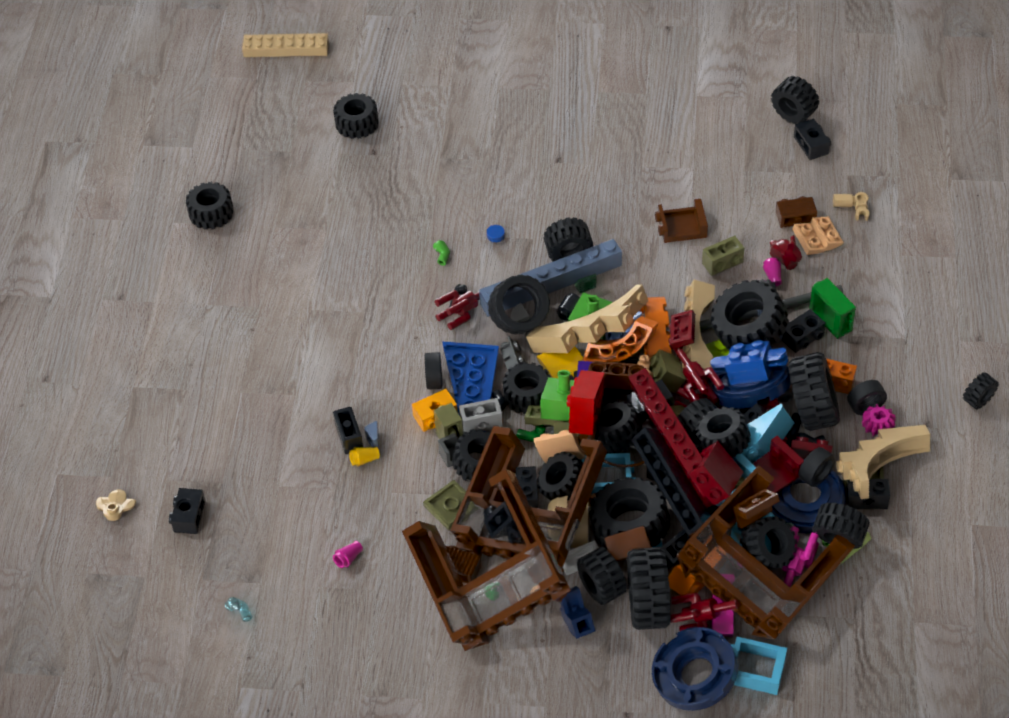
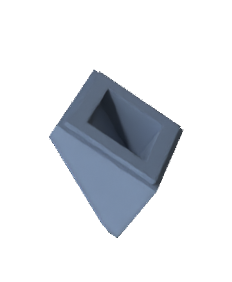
[364,421,379,449]

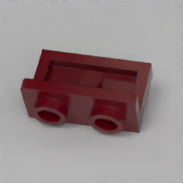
[791,436,832,459]

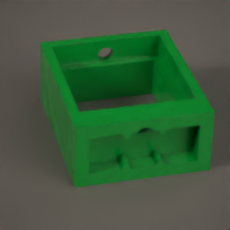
[809,278,856,339]

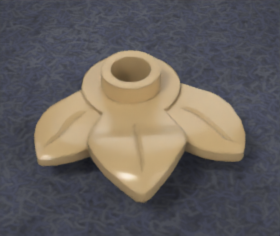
[96,489,136,521]

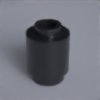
[556,293,580,321]

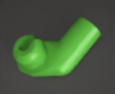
[433,240,450,266]

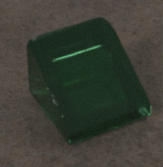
[575,274,597,293]

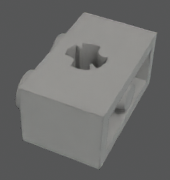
[459,398,503,433]

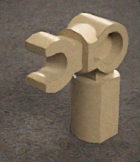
[833,192,870,221]

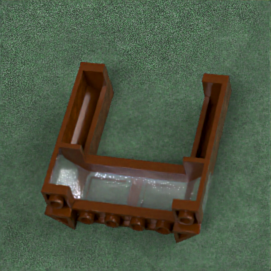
[450,426,607,570]
[677,465,855,640]
[402,469,571,651]

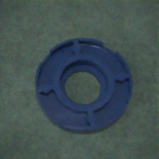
[712,364,791,409]
[772,459,846,534]
[652,627,738,711]

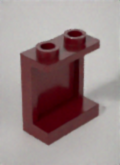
[689,441,743,505]

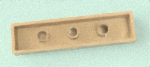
[242,33,329,57]

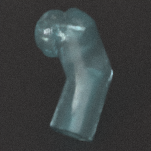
[225,597,252,622]

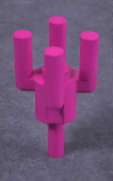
[782,526,819,587]

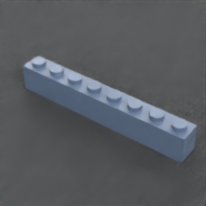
[479,239,622,317]

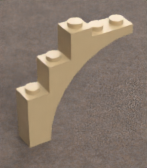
[526,285,649,353]
[836,425,930,499]

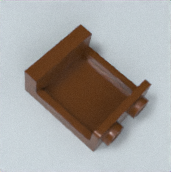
[655,199,708,243]

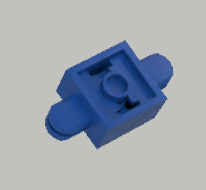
[710,340,789,385]

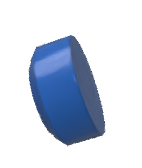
[487,225,505,242]

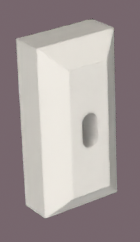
[562,540,599,576]

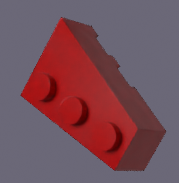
[566,370,604,435]

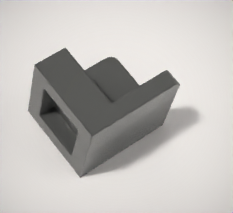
[438,433,458,468]

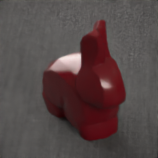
[770,235,802,270]

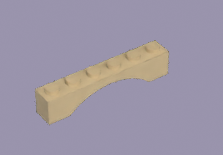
[682,279,715,370]

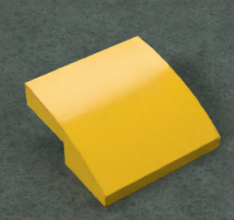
[537,346,584,378]

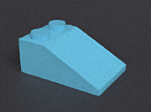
[741,404,794,463]

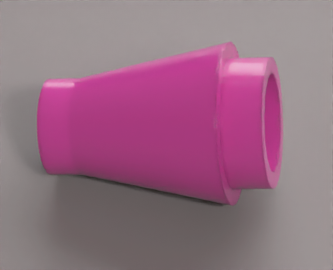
[763,258,782,286]
[333,541,363,568]

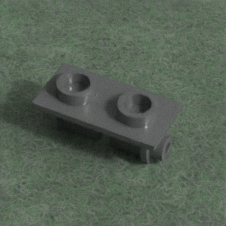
[500,336,526,372]

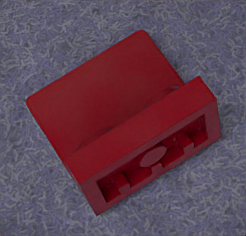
[668,310,696,361]
[752,436,804,493]

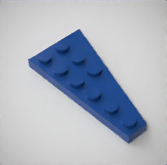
[442,341,499,432]

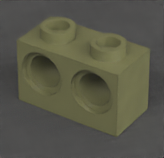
[702,236,745,276]

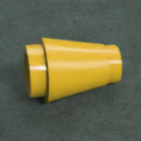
[349,447,380,467]

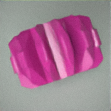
[862,404,896,437]

